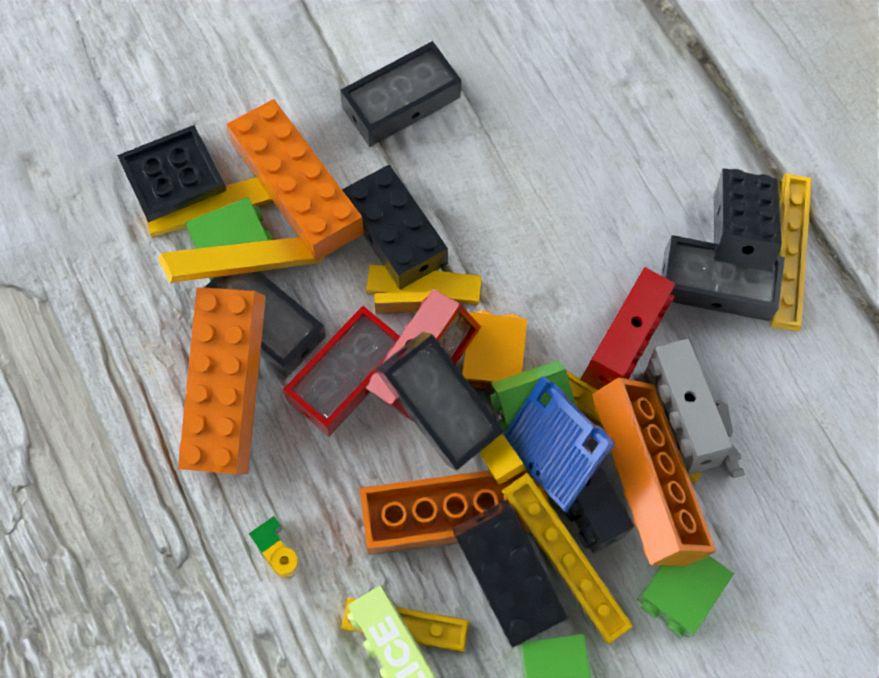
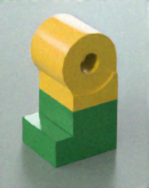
[248,516,299,578]

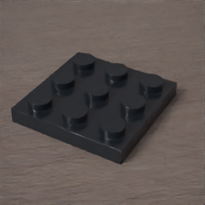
[117,125,227,223]

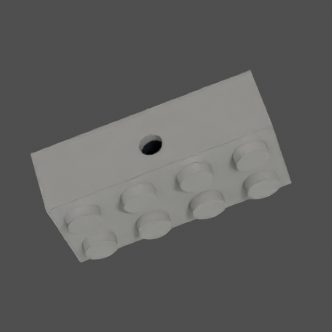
[644,338,732,475]

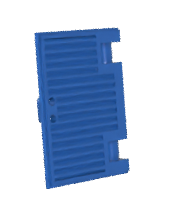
[504,376,615,512]

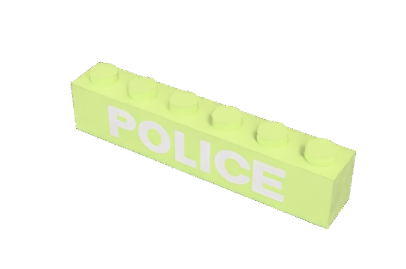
[347,585,438,678]

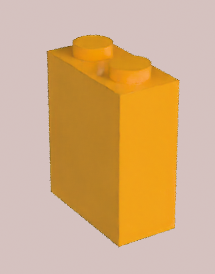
[462,310,527,390]

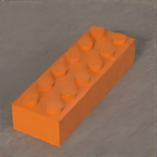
[226,99,364,262]
[178,287,266,474]
[592,378,716,566]
[359,464,549,555]

